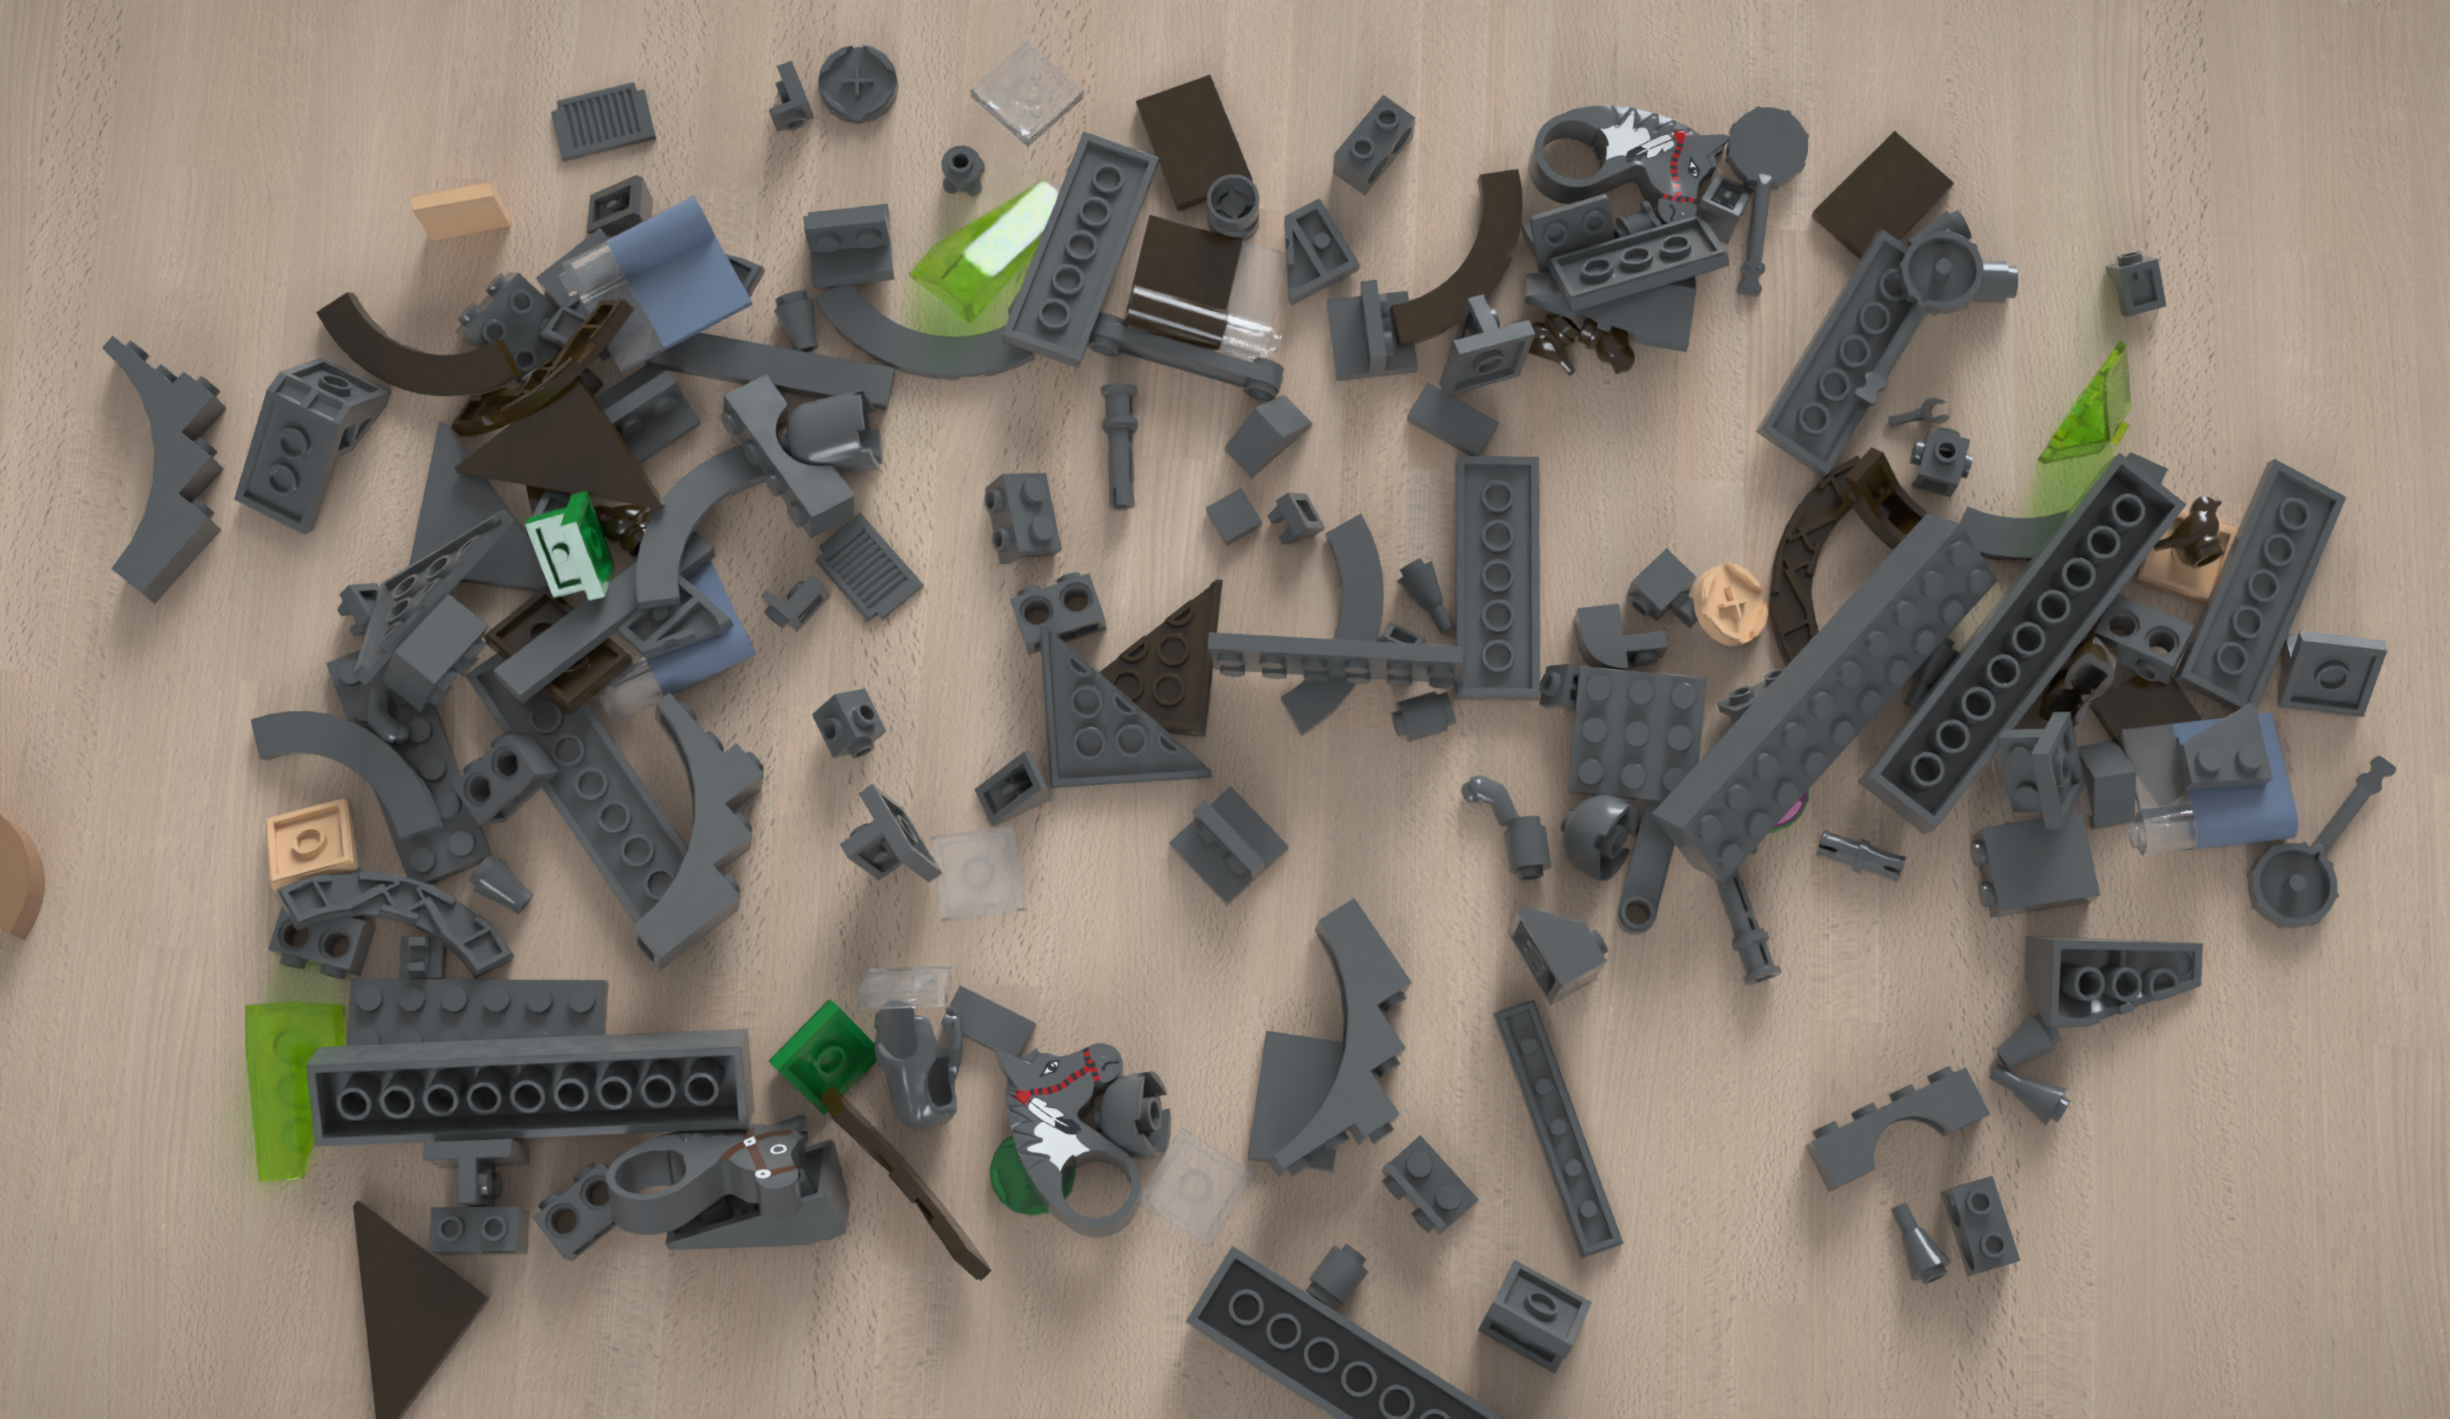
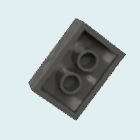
[1508,906,1608,1005]

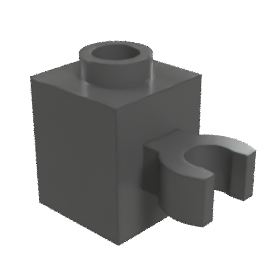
[1627,548,1698,628]

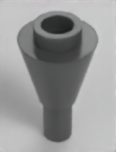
[1396,558,1455,633]
[1904,637,1959,709]
[1990,1064,2071,1125]
[1891,1203,1951,1284]

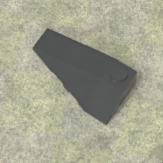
[1524,271,1696,352]
[2024,936,2203,1027]
[665,1139,849,1250]

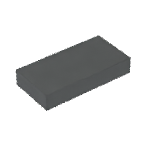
[1407,383,1498,456]
[941,985,1036,1059]

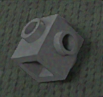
[1909,428,1973,497]
[812,688,887,758]

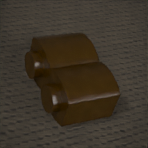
[2039,636,2118,728]

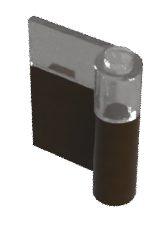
[1124,215,1287,360]

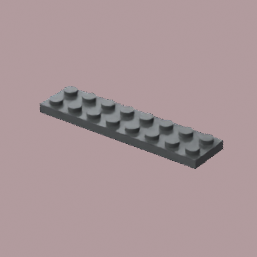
[465,654,688,924]

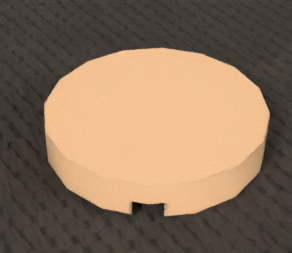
[1693,563,1768,646]

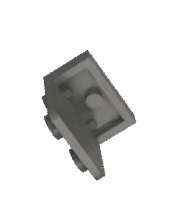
[455,272,561,385]

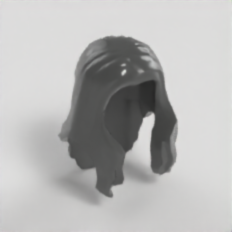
[874,998,963,1129]

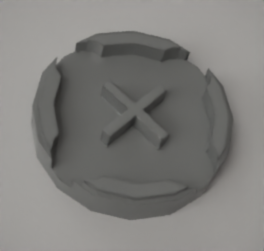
[818,45,899,124]

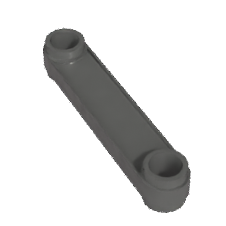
[1088,313,1284,401]
[1616,800,1675,935]

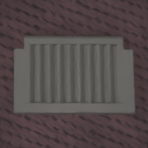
[551,82,656,162]
[815,513,924,621]

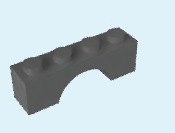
[721,374,855,538]
[1805,1066,1990,1192]

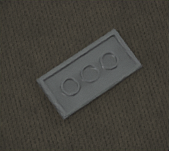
[1547,214,1730,312]

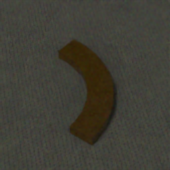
[1389,169,1523,348]
[316,292,522,396]
[451,300,634,436]
[1769,455,1860,667]
[821,1086,992,1281]

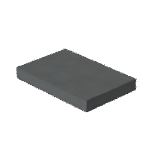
[1248,1031,1342,1172]

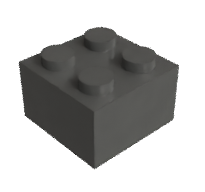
[382,594,488,713]

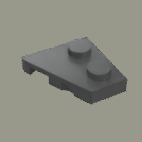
[1284,198,1360,305]
[616,574,734,660]
[2177,703,2273,789]

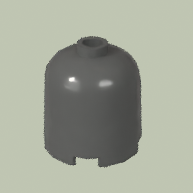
[781,389,883,476]

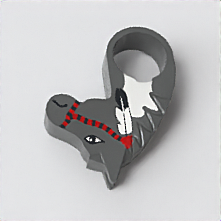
[1528,105,1729,225]
[997,1043,1141,1238]

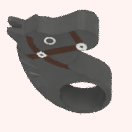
[606,1115,808,1235]

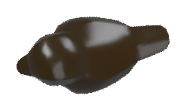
[1528,313,1581,376]
[1577,317,1635,374]
[2154,496,2224,568]
[594,504,657,557]

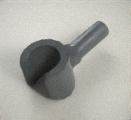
[1888,398,1950,427]

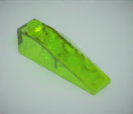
[909,180,1059,324]
[2037,340,2132,464]
[245,1002,345,1182]

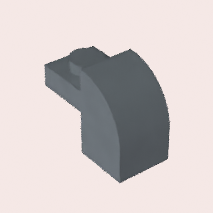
[1574,604,1668,670]

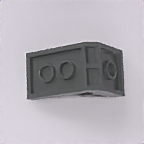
[234,357,391,534]

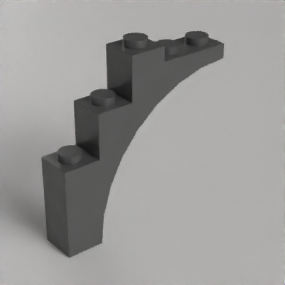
[102,336,226,604]
[631,693,764,972]
[1269,898,1412,1177]

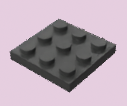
[1568,666,1707,802]

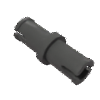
[1816,829,1906,882]

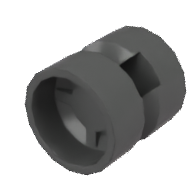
[1207,174,1259,242]

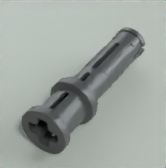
[1101,383,1138,510]
[1715,867,1782,985]

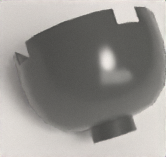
[1561,795,1640,881]
[1094,1071,1171,1159]

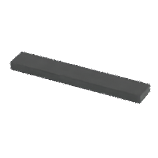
[645,329,895,411]
[493,531,715,703]
[1493,1000,1624,1259]

